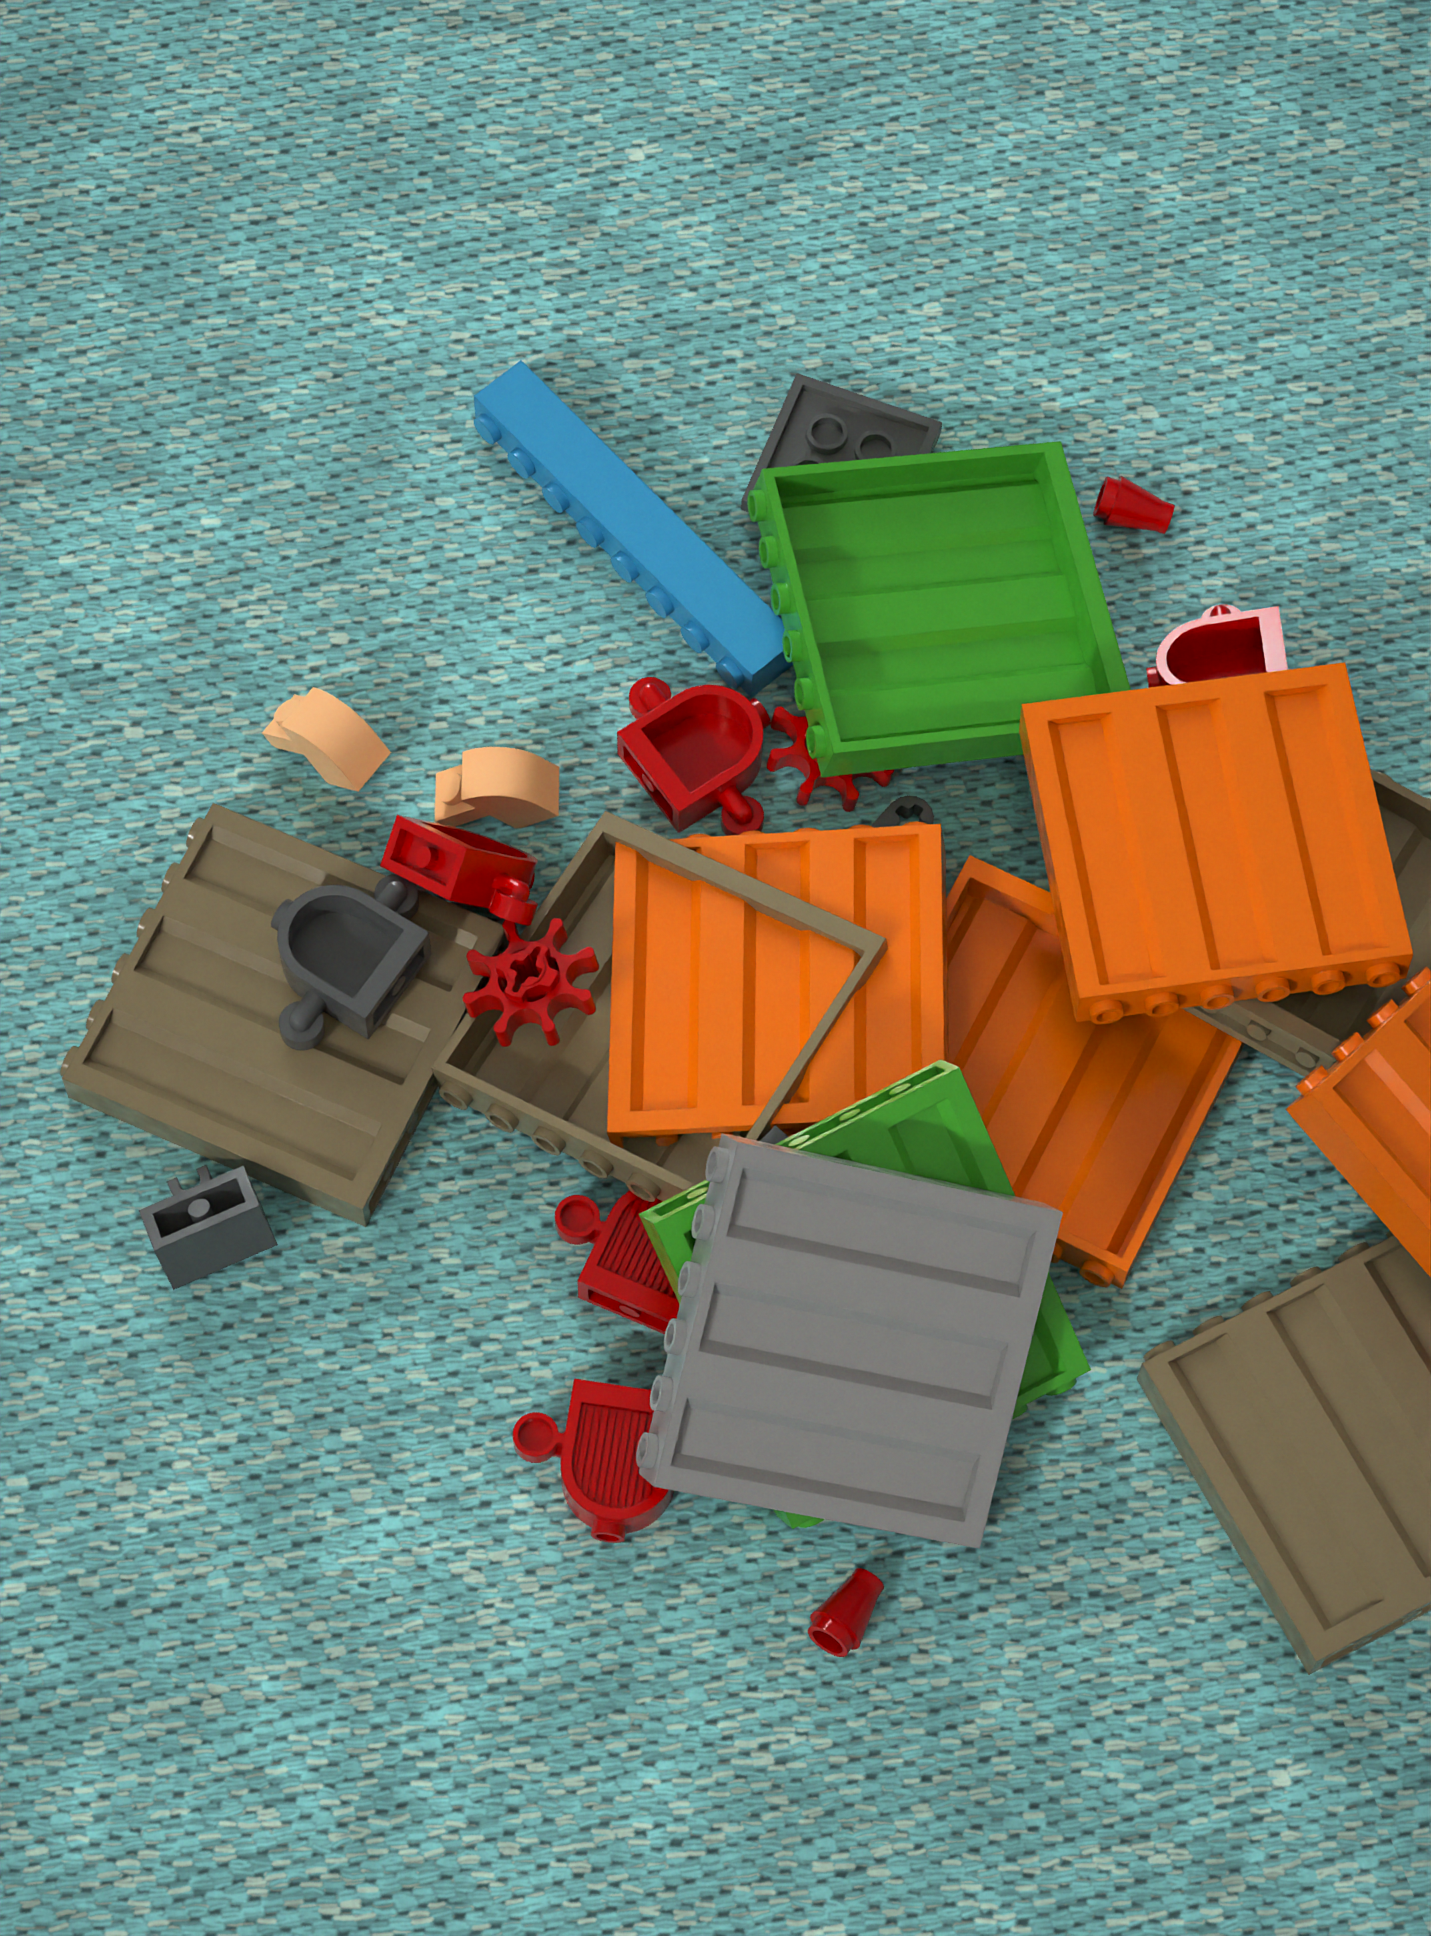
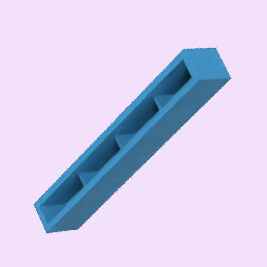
[474,360,793,698]

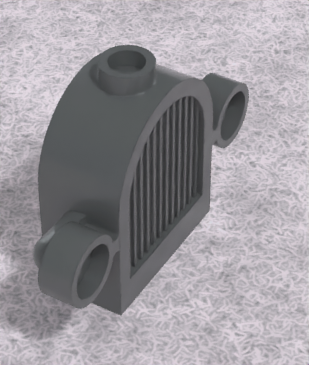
[271,874,431,1050]

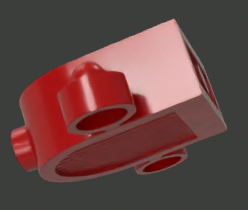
[1146,604,1288,688]
[617,677,771,836]
[380,815,538,926]
[555,1190,680,1334]
[513,1379,674,1543]

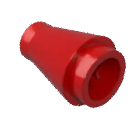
[1093,476,1175,534]
[808,1568,884,1657]

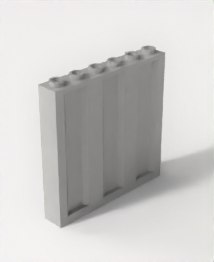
[636,1133,1063,1549]

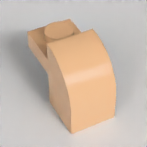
[262,687,391,792]
[434,747,560,828]

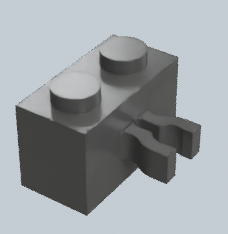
[139,1165,278,1290]

